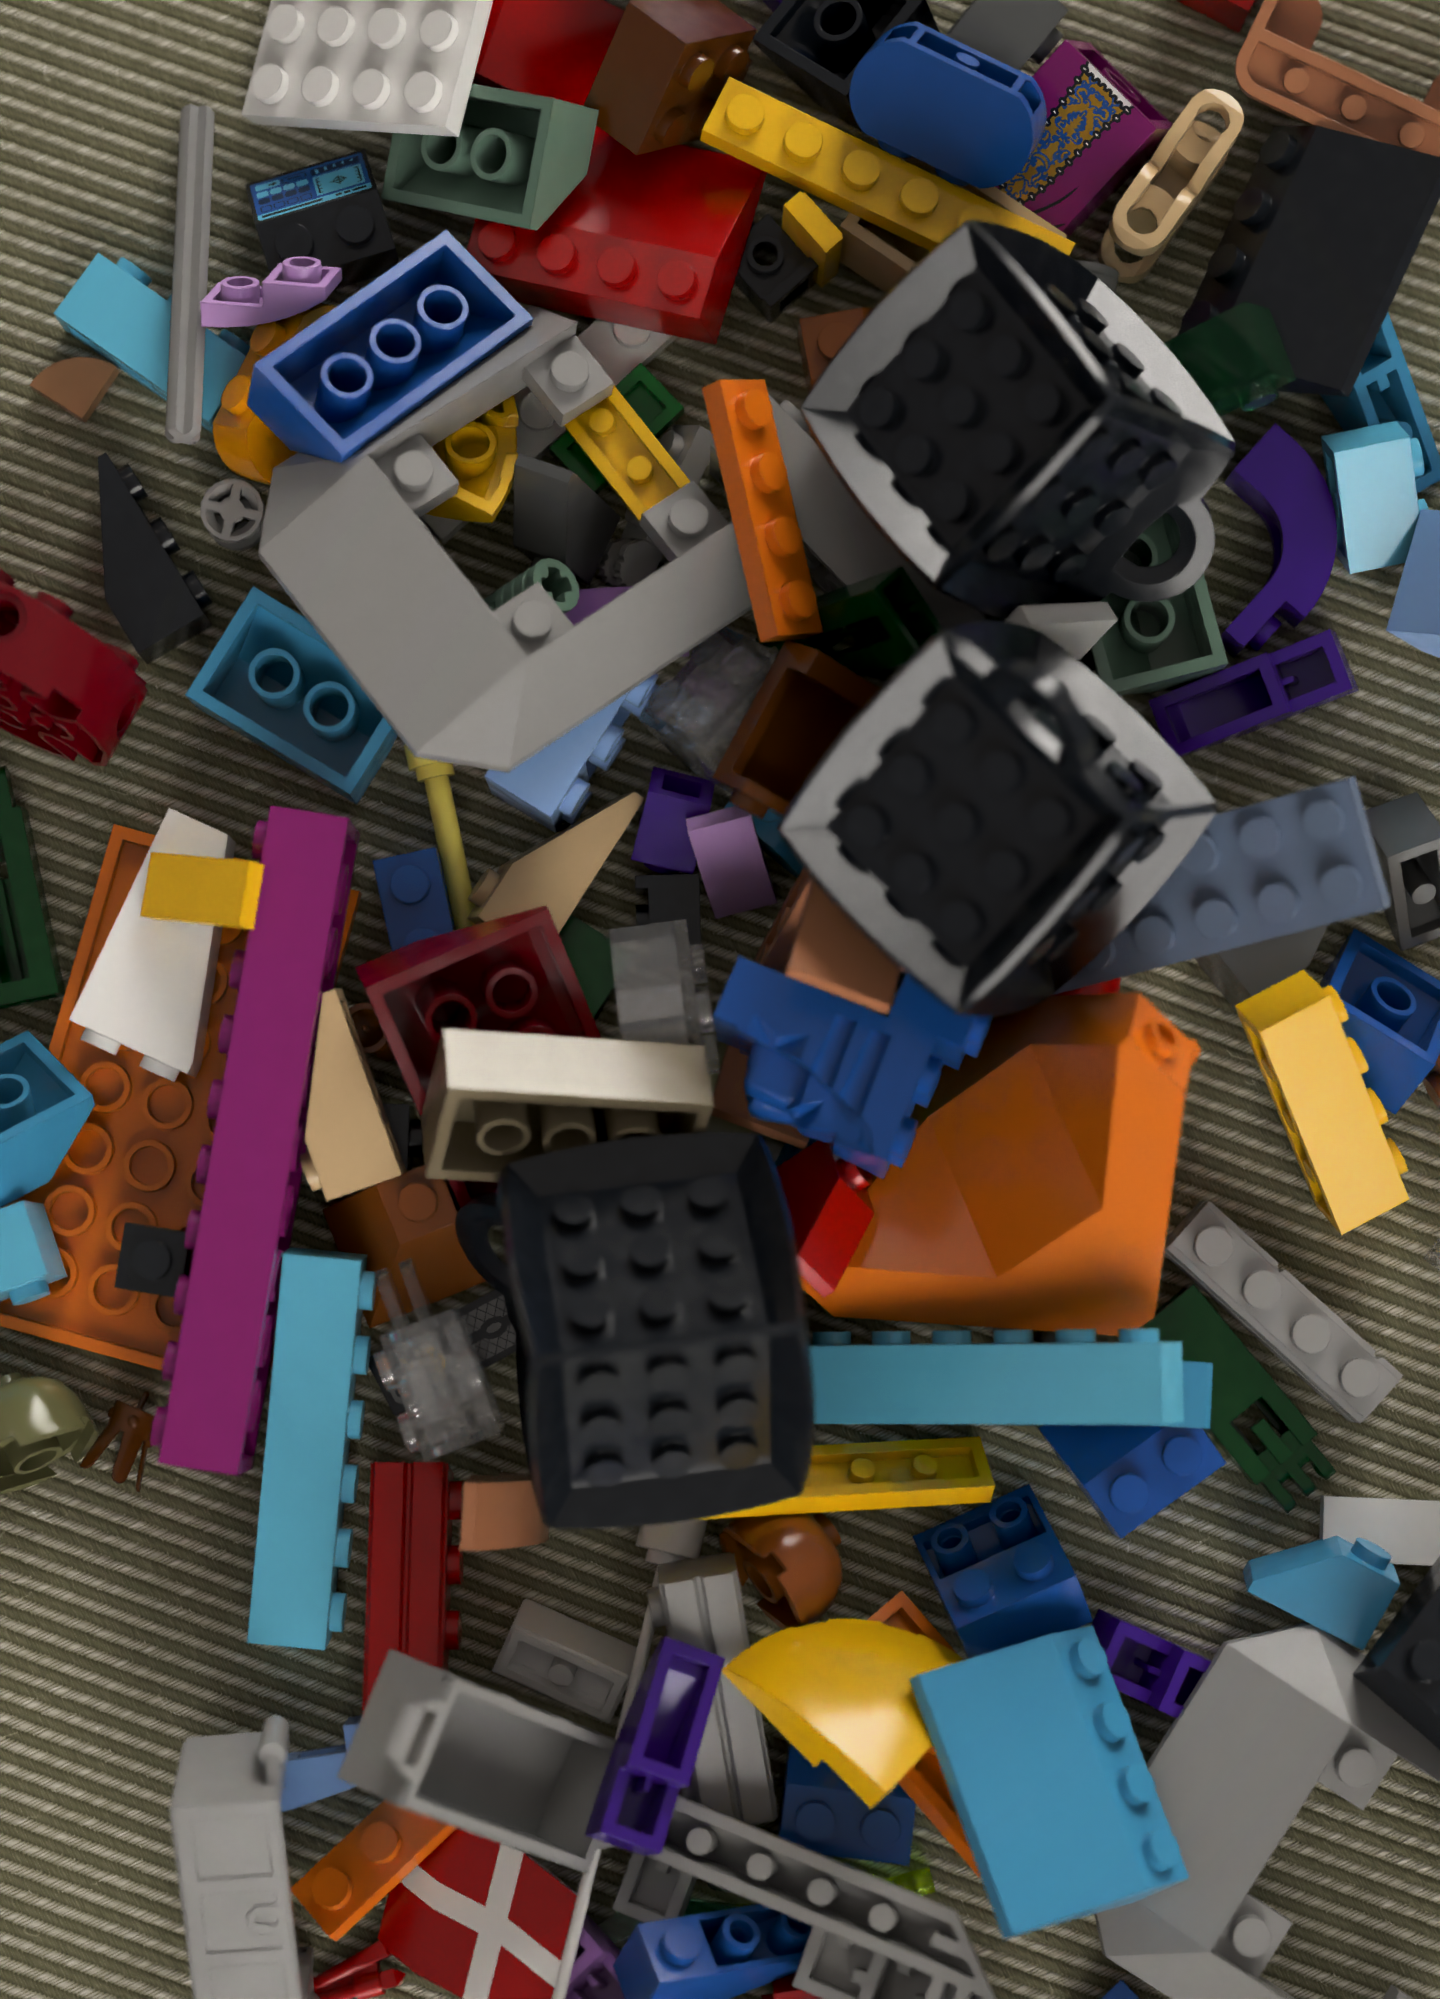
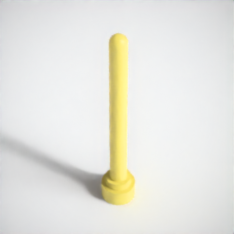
[404,745,476,930]

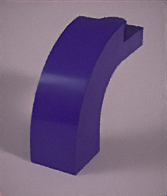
[1221,423,1337,658]

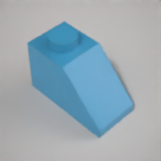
[1243,1535,1400,1650]

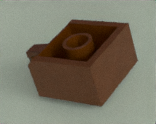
[584,0,757,156]

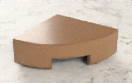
[29,357,120,424]

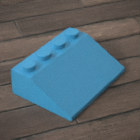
[909,1626,1189,1939]

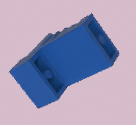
[713,956,992,1179]

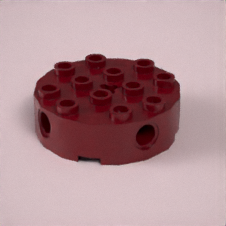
[0,569,148,766]

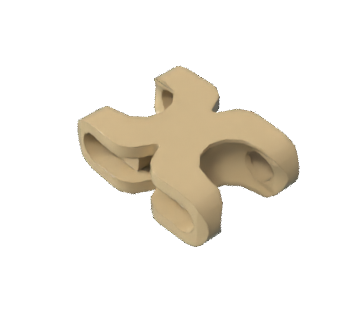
[1097,89,1244,284]

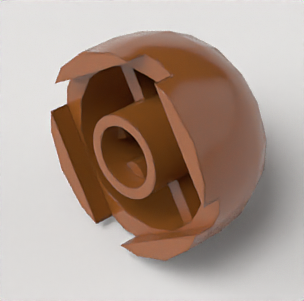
[719,1513,842,1629]

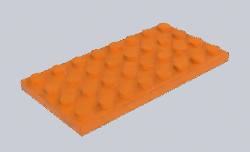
[0,824,362,1371]

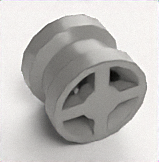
[200,479,266,551]

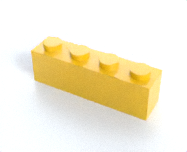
[1235,969,1409,1235]

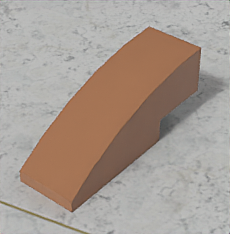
[460,1472,549,1551]

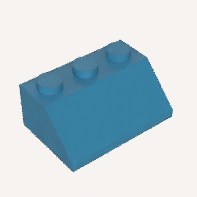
[185,586,397,804]

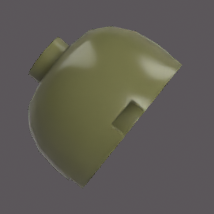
[0,1373,99,1494]

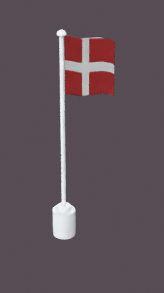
[377,1519,708,1999]

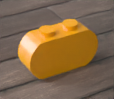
[213,303,336,485]

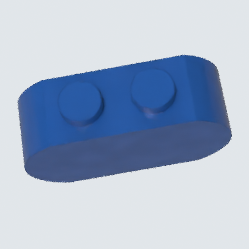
[849,22,1047,189]

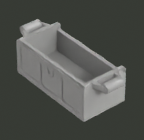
[337,1649,617,1874]
[169,1715,320,1999]

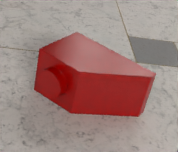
[776,1140,875,1298]

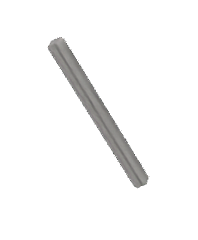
[165,104,215,445]

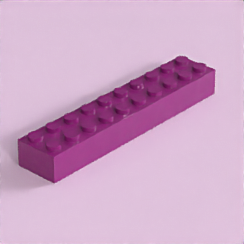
[151,805,360,1476]

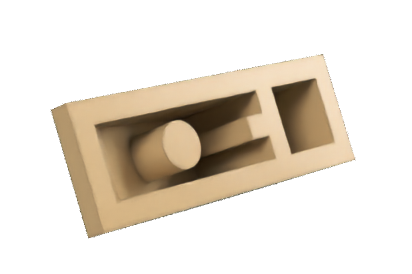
[467,792,645,933]
[300,988,406,1201]

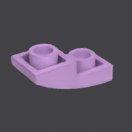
[200,256,342,328]
[686,806,777,919]

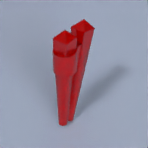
[313,1941,406,1999]

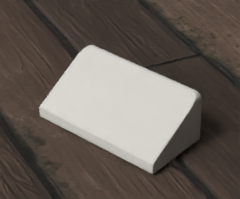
[492,1599,637,1724]

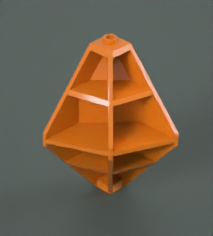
[801,992,1202,1336]

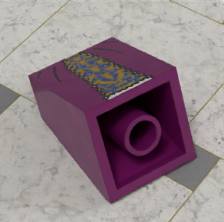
[995,39,1173,238]

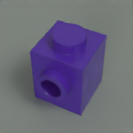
[631,766,715,875]

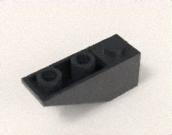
[98,453,213,664]

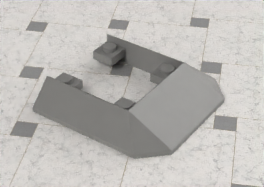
[258,306,752,772]
[1094,1622,1440,1999]
[612,1795,997,1999]

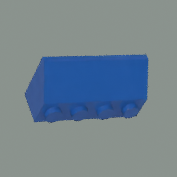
[247,229,534,463]

